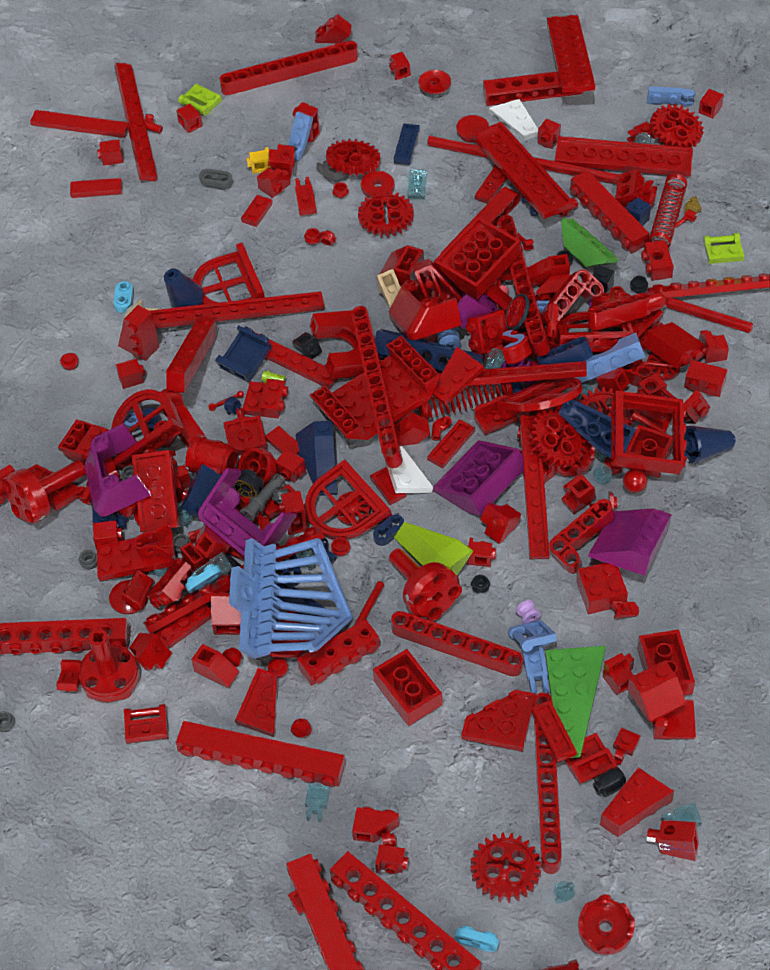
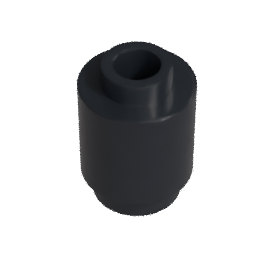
[593,767,626,796]

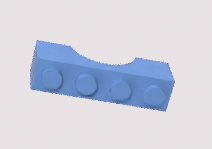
[574,333,645,383]

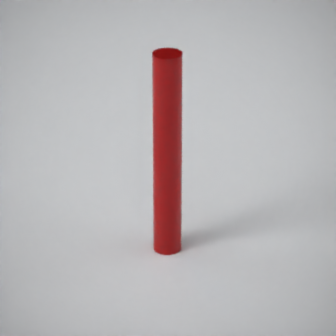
[353,581,384,626]

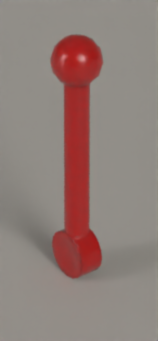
[637,359,674,369]
[208,391,244,411]

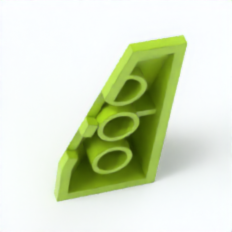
[394,522,473,575]

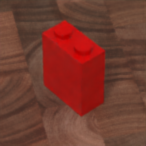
[644,322,705,369]

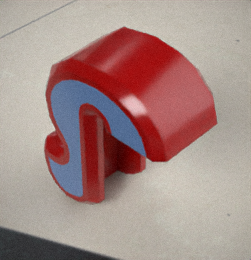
[500,330,533,364]

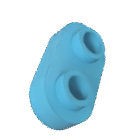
[113,281,134,313]
[185,564,223,593]
[454,926,499,952]

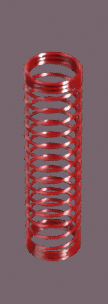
[648,174,688,248]
[418,383,513,420]

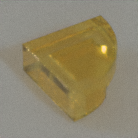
[684,196,702,215]

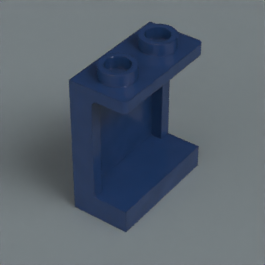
[215,325,272,383]

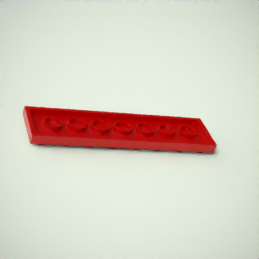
[547,15,595,93]
[472,122,574,219]
[555,136,693,177]

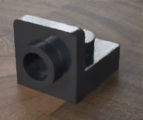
[291,332,322,359]

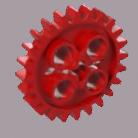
[649,104,704,148]
[326,139,381,176]
[358,191,414,237]
[577,387,634,427]
[528,408,586,469]
[470,832,541,903]

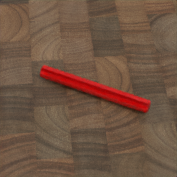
[666,298,753,333]

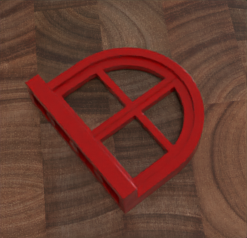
[192,243,265,305]
[558,311,634,352]
[497,378,583,420]
[111,389,184,469]
[305,459,392,539]

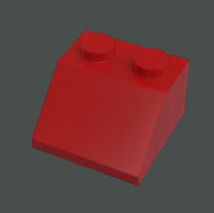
[628,660,686,723]

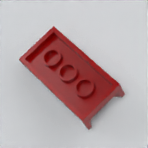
[132,450,180,532]
[97,522,176,581]

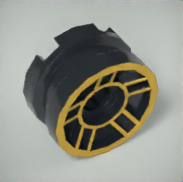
[234,469,264,498]

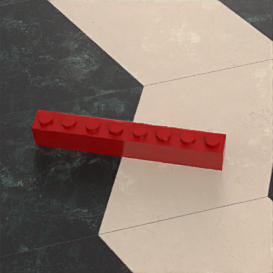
[176,721,346,787]

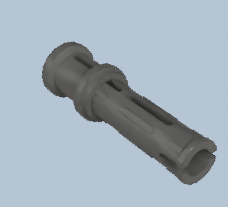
[240,474,285,523]

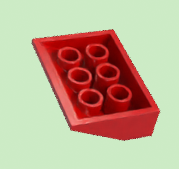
[434,216,521,300]

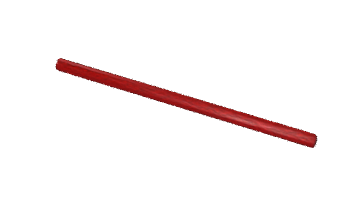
[427,136,619,184]

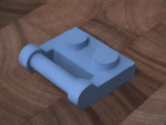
[508,620,557,652]

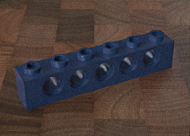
[375,329,485,372]

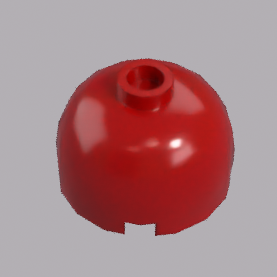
[238,448,277,484]

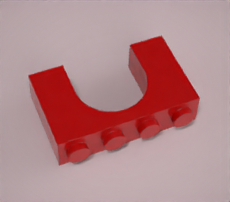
[309,310,364,379]

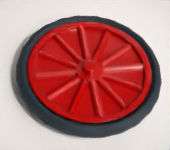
[505,294,529,330]

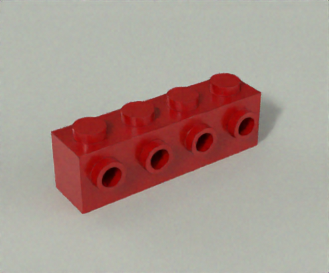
[297,619,380,686]

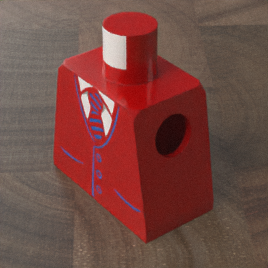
[647,820,699,861]

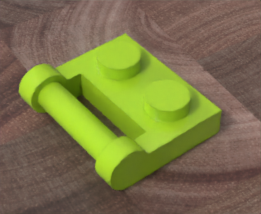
[178,84,222,116]
[703,232,744,264]

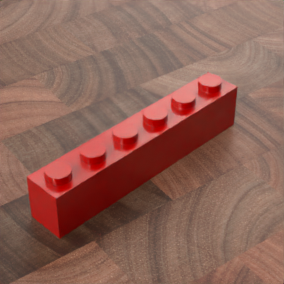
[570,170,650,254]
[166,316,216,393]
[286,853,364,970]

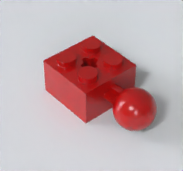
[623,424,673,493]

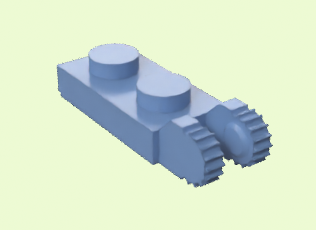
[647,87,695,106]
[288,111,313,162]
[521,645,549,693]

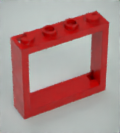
[611,390,687,475]

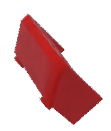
[388,279,462,340]

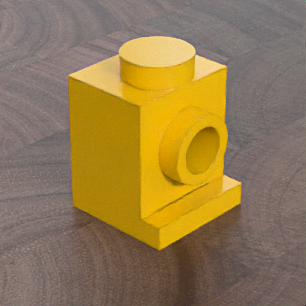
[246,147,272,174]

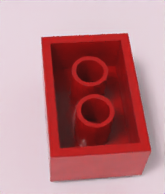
[637,629,695,696]
[373,649,442,726]

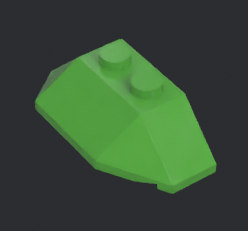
[561,218,619,267]

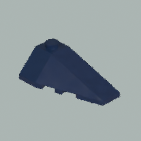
[558,399,636,458]
[296,420,337,496]

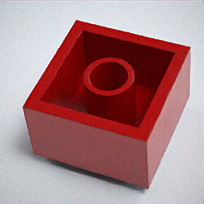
[576,563,628,614]

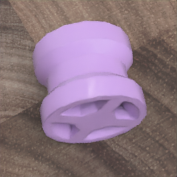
[516,600,541,623]

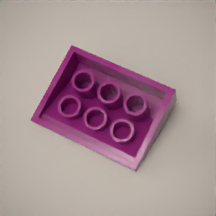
[433,440,523,515]
[588,508,672,576]

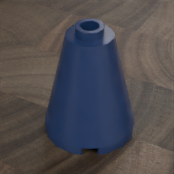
[164,268,204,308]
[684,426,736,464]

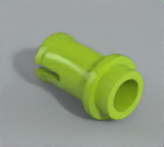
[261,370,286,383]

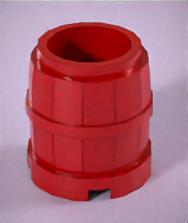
[185,435,238,475]

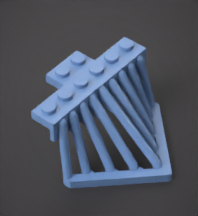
[229,538,353,659]

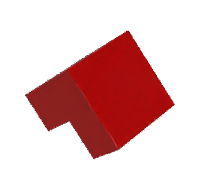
[173,464,191,502]
[180,542,216,575]

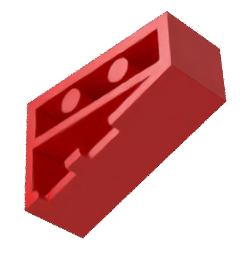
[413,259,463,303]
[118,305,159,361]
[600,767,674,837]

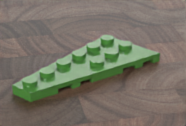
[545,646,606,758]

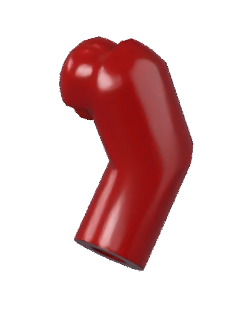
[144,114,163,134]
[431,416,452,441]

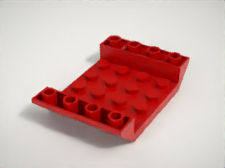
[310,336,440,440]

